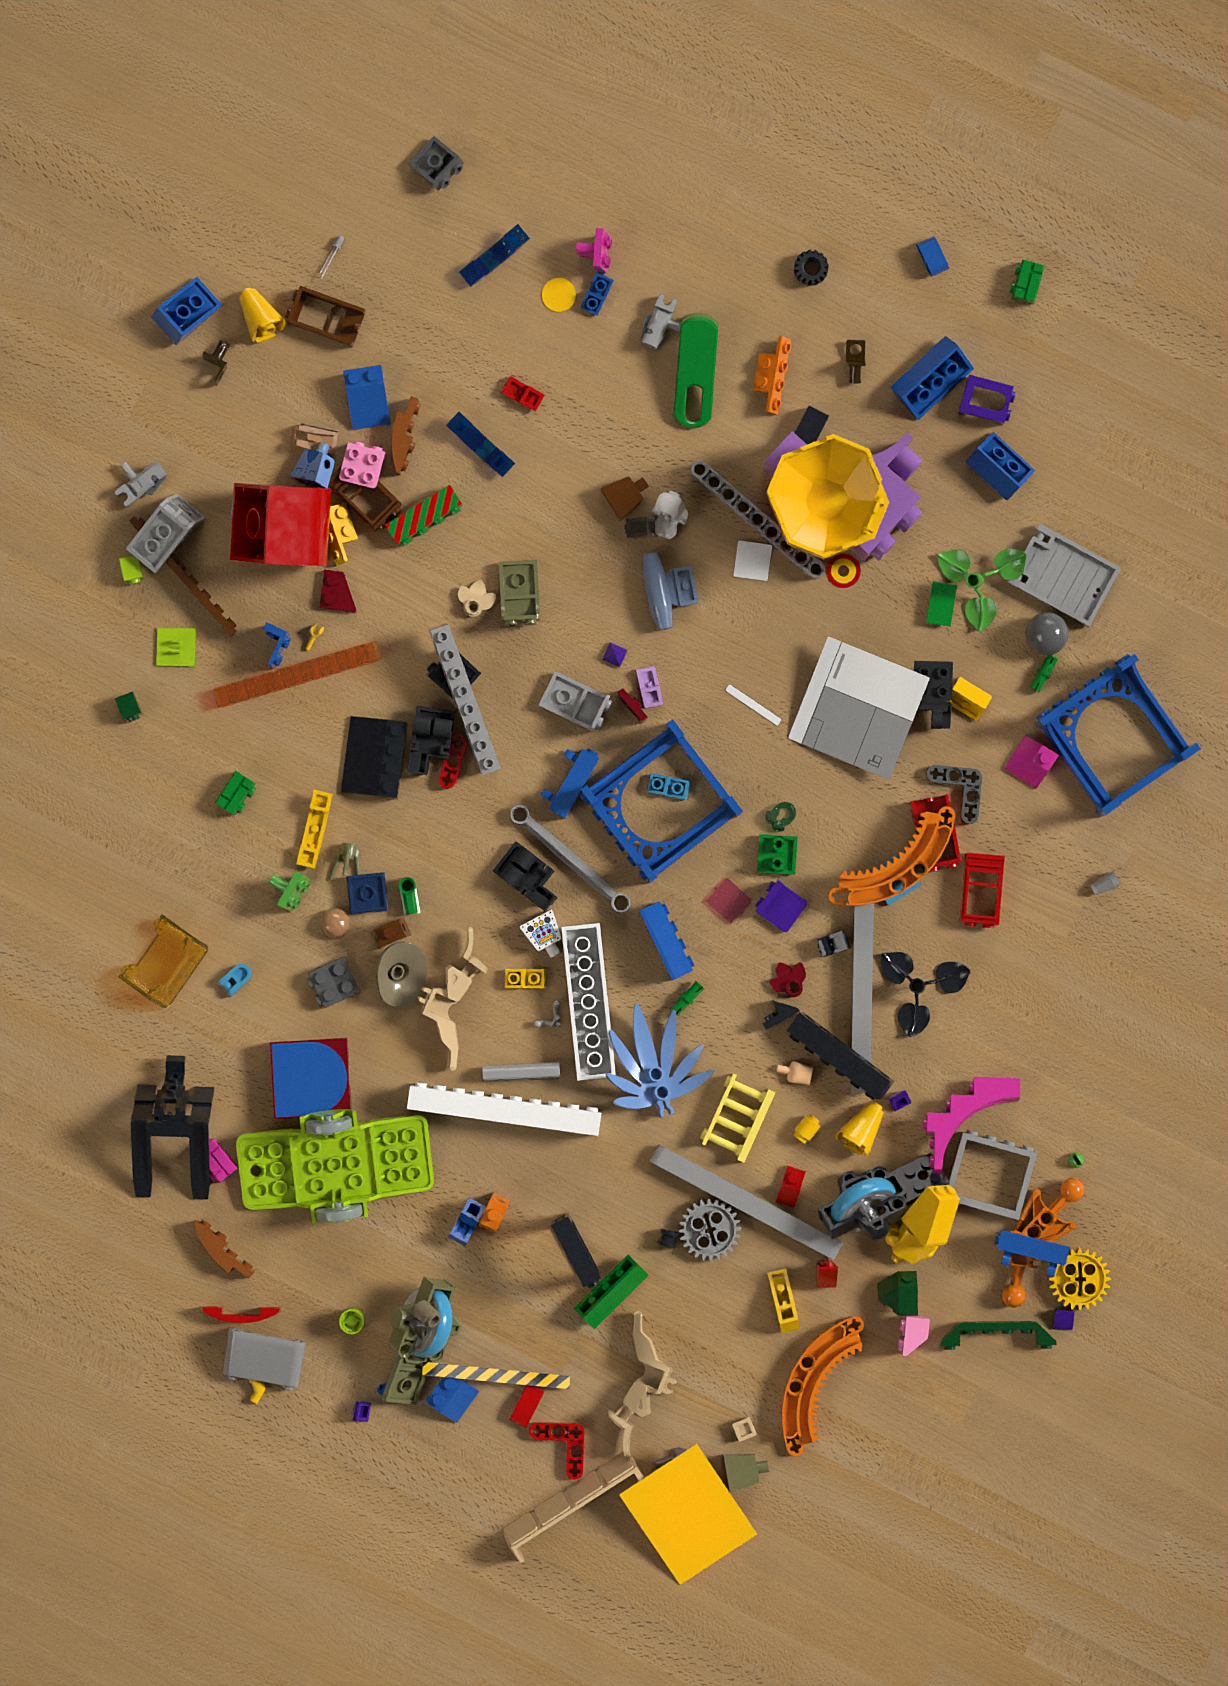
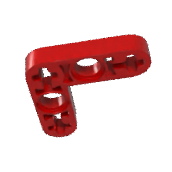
[439,733,467,789]
[529,1422,585,1480]

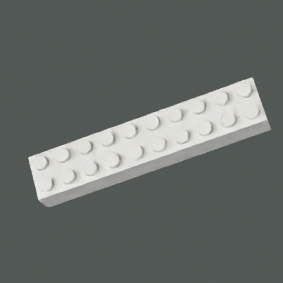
[407,1082,602,1136]

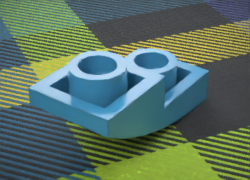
[647,773,690,800]

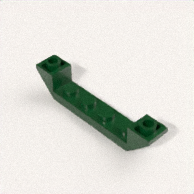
[939,1321,1057,1350]

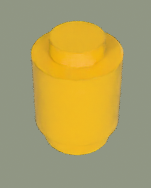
[793,1114,821,1144]

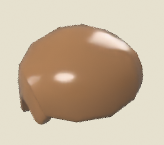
[321,908,350,940]

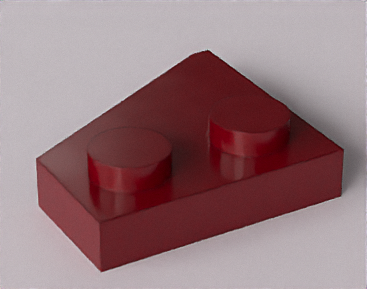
[319,569,357,613]

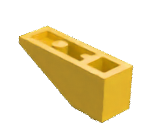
[767,1269,800,1334]

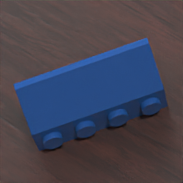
[890,336,974,420]
[639,901,695,981]

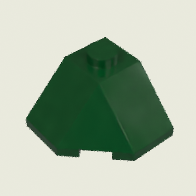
[877,1271,918,1316]

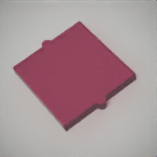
[706,878,752,923]

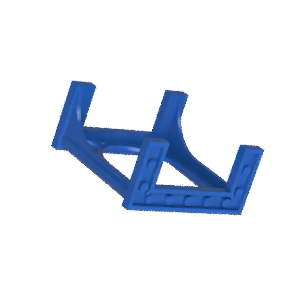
[1034,654,1201,817]
[580,719,743,883]

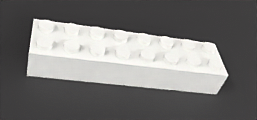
[561,923,616,1081]

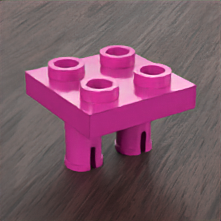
[576,228,612,273]

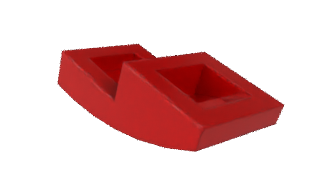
[500,376,545,412]
[509,1385,545,1428]

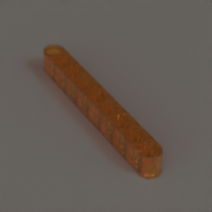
[213,641,382,708]

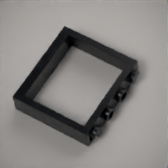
[551,1213,601,1288]

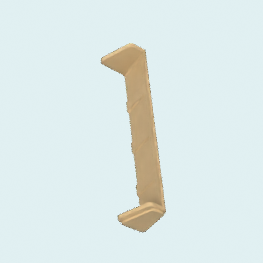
[503,1452,644,1563]

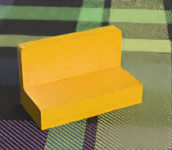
[946,677,992,721]

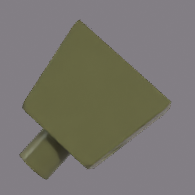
[723,1454,769,1492]

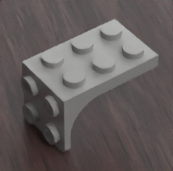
[538,671,612,732]

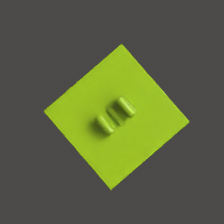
[156,627,196,667]

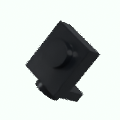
[817,930,850,957]

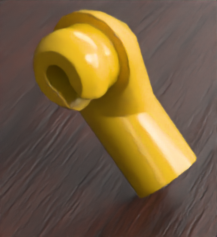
[249,1379,265,1404]

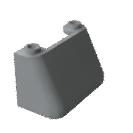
[223,1327,307,1390]

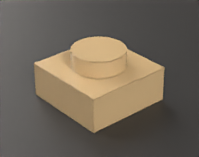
[732,1416,757,1442]

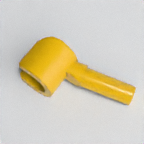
[305,623,324,651]

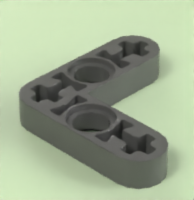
[926,765,982,824]

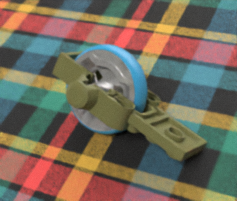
[382,1277,461,1405]

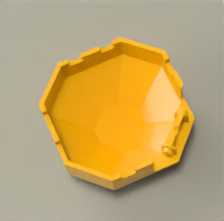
[766,434,889,560]

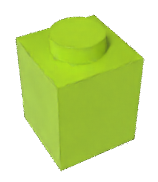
[119,555,144,585]

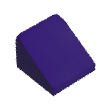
[1053,1309,1075,1330]

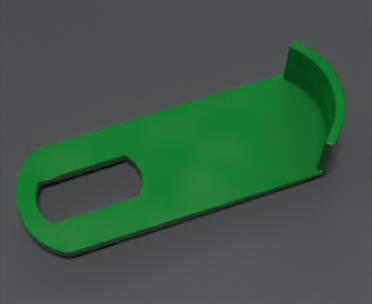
[673,313,718,428]

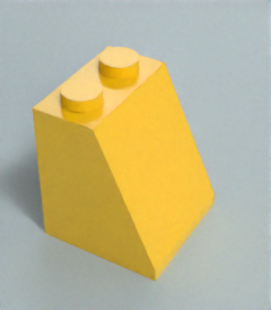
[901,1185,960,1247]

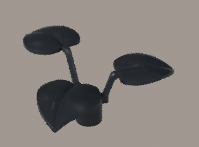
[881,952,970,1037]

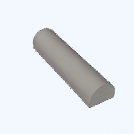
[483,1062,560,1082]

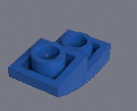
[580,272,614,316]

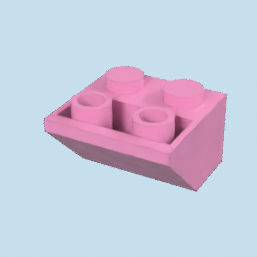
[897,1316,930,1356]

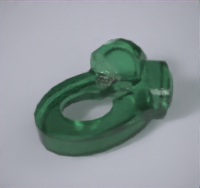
[765,802,796,832]

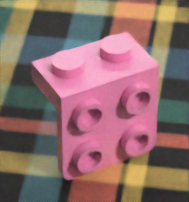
[339,441,386,489]

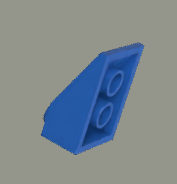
[151,277,222,345]
[343,365,391,430]

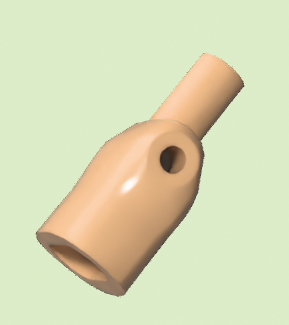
[777,1061,814,1086]

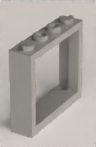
[948,1130,1037,1220]

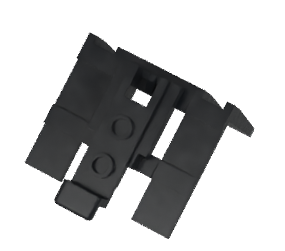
[130,1055,214,1199]

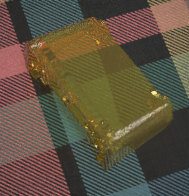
[118,914,208,1008]

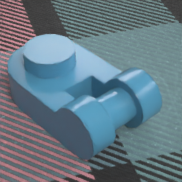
[218,964,252,997]

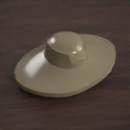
[376,941,427,1007]

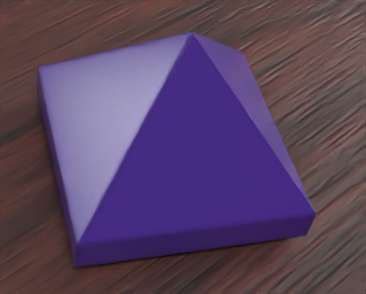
[602,642,627,667]
[889,1090,911,1111]
[353,1401,371,1422]

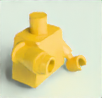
[885,1222,939,1264]

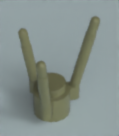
[329,843,360,881]

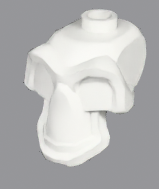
[651,491,688,539]

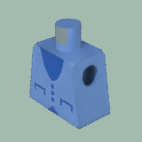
[290,442,335,488]

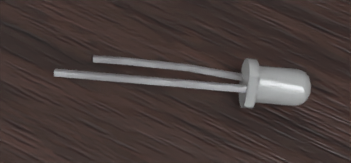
[320,236,344,279]

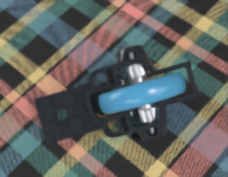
[818,1153,949,1240]

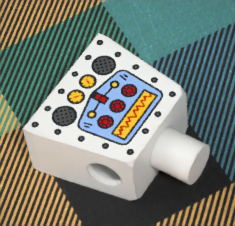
[519,909,562,958]

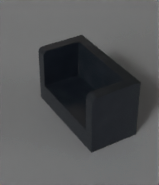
[795,405,829,444]

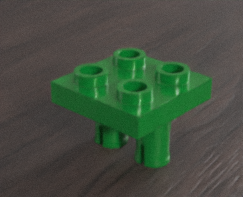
[757,834,798,875]

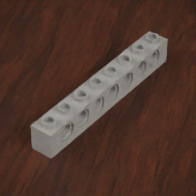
[428,623,501,775]

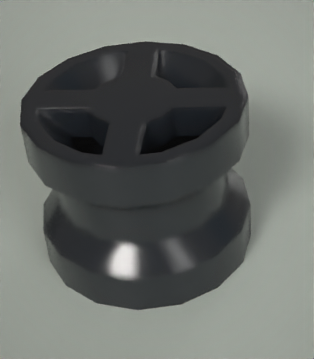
[657,1229,679,1248]

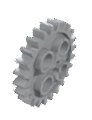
[679,1198,741,1261]

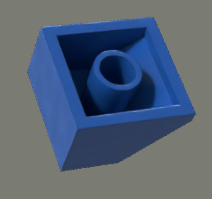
[425,1377,479,1422]

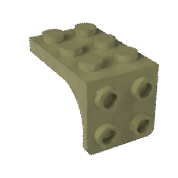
[499,560,540,627]

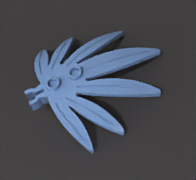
[606,1003,714,1118]

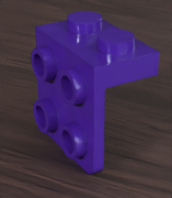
[755,880,807,932]

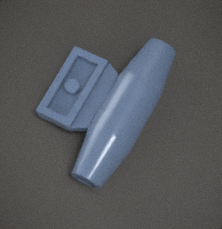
[643,552,699,631]

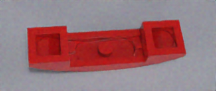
[202,1306,281,1323]

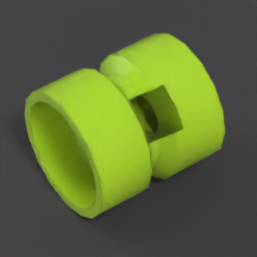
[339,1308,365,1334]

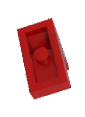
[776,1165,806,1208]

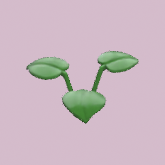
[937,549,1027,631]

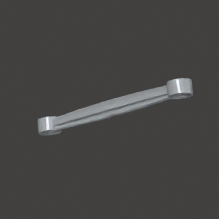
[510,805,631,913]

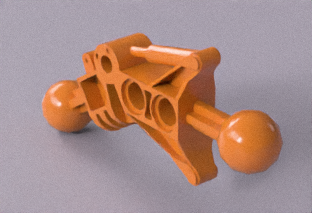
[1001,1178,1085,1308]

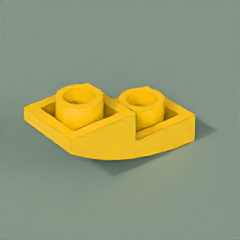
[505,969,546,988]

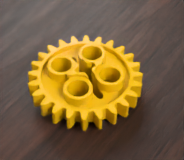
[1048,1247,1111,1310]

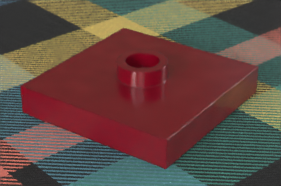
[617,688,648,723]

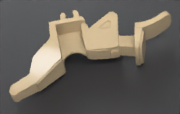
[417,927,488,1071]
[607,1311,677,1457]

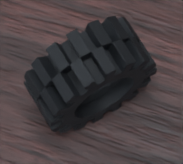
[794,250,829,286]

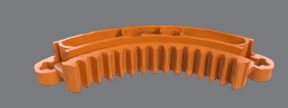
[828,806,955,906]
[781,1316,864,1456]

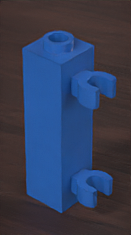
[541,748,599,819]
[994,1230,1070,1277]

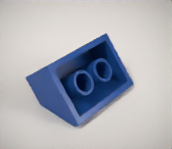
[965,432,1035,501]

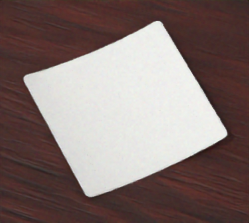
[733,540,772,581]

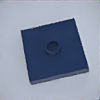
[346,872,389,914]

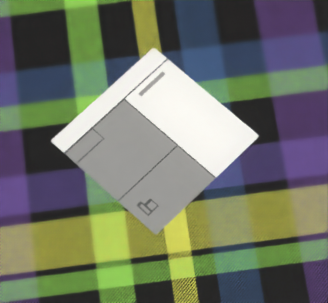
[788,636,930,780]

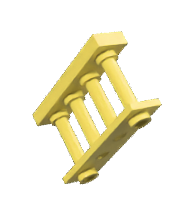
[700,1073,776,1163]

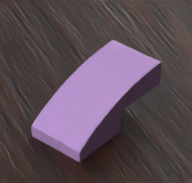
[636,665,663,708]

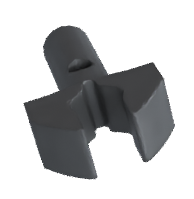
[654,1447,687,1469]

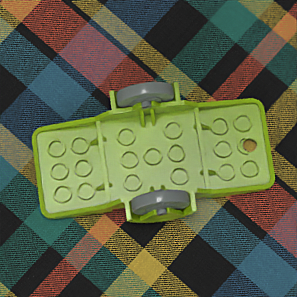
[236,1109,434,1223]

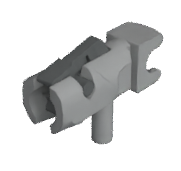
[641,294,680,350]
[115,461,168,508]

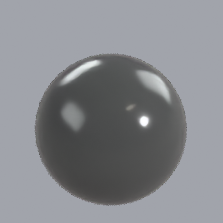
[1025,612,1069,655]

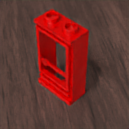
[910,794,962,872]
[960,853,1005,928]

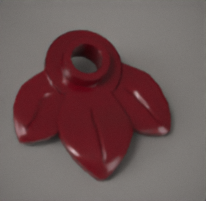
[769,962,806,997]

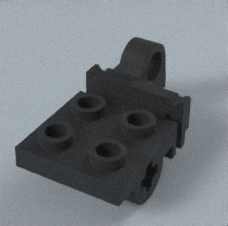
[913,661,953,729]
[407,706,455,775]
[493,841,558,912]

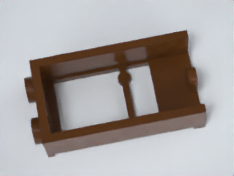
[285,286,366,347]
[328,465,402,532]

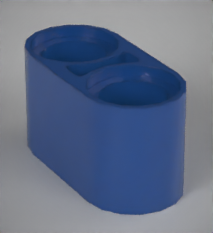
[916,236,949,277]

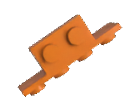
[752,336,791,415]

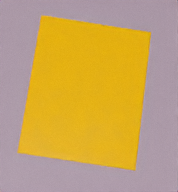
[619,1444,757,1585]

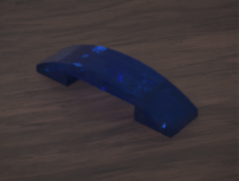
[459,224,530,287]
[446,412,515,477]

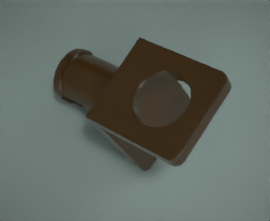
[846,339,866,384]
[202,340,230,386]

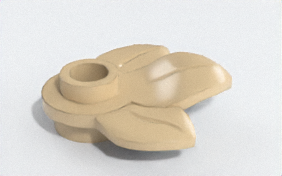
[458,580,496,617]

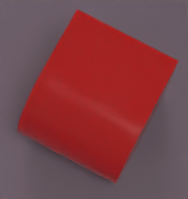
[230,483,331,566]

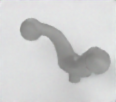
[534,1000,561,1028]

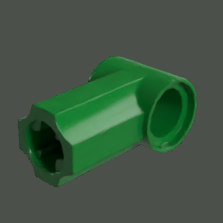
[399,877,421,915]

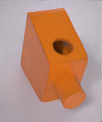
[478,1193,510,1234]

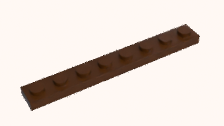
[129,516,237,637]

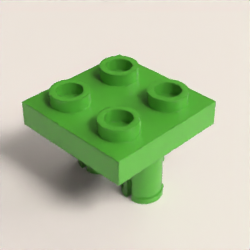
[269,871,311,912]

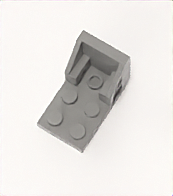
[126,494,206,573]

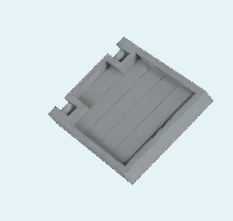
[1007,524,1121,627]

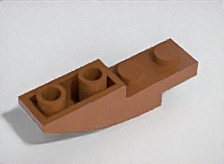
[392,396,421,475]
[194,1219,255,1278]

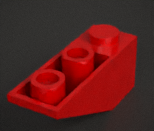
[816,1260,838,1288]

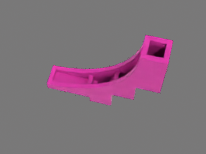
[922,1077,1020,1174]

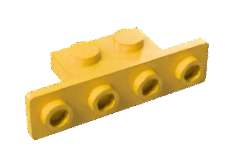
[328,503,358,566]

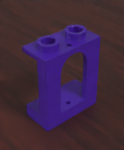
[958,375,1016,425]

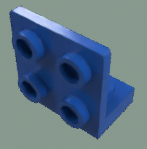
[263,622,291,669]

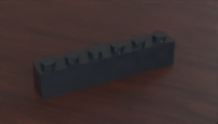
[786,1012,894,1100]

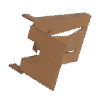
[290,423,340,455]

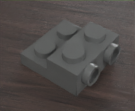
[408,136,464,191]
[307,957,360,1008]

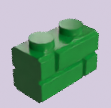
[1009,260,1045,304]
[215,770,256,815]

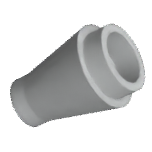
[1090,871,1120,895]

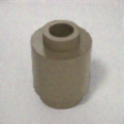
[413,1300,441,1328]

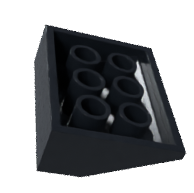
[341,716,408,799]

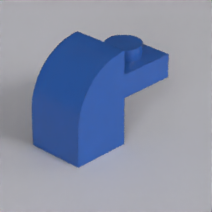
[448,1198,486,1246]

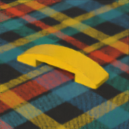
[296,789,333,869]

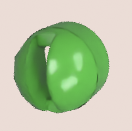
[1068,1152,1084,1168]

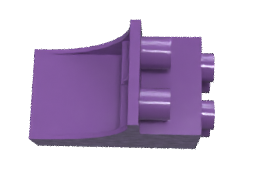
[763,432,923,562]

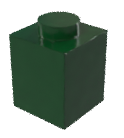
[115,691,143,723]

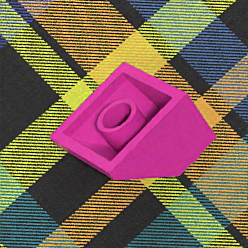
[1004,736,1059,789]

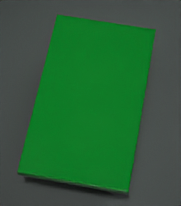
[926,581,957,627]

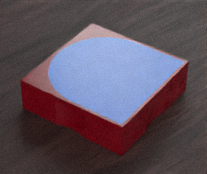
[270,1038,352,1119]

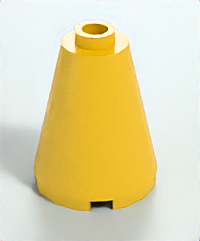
[239,288,286,343]
[835,1102,884,1157]

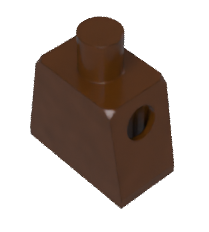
[601,476,649,521]
[371,918,411,949]

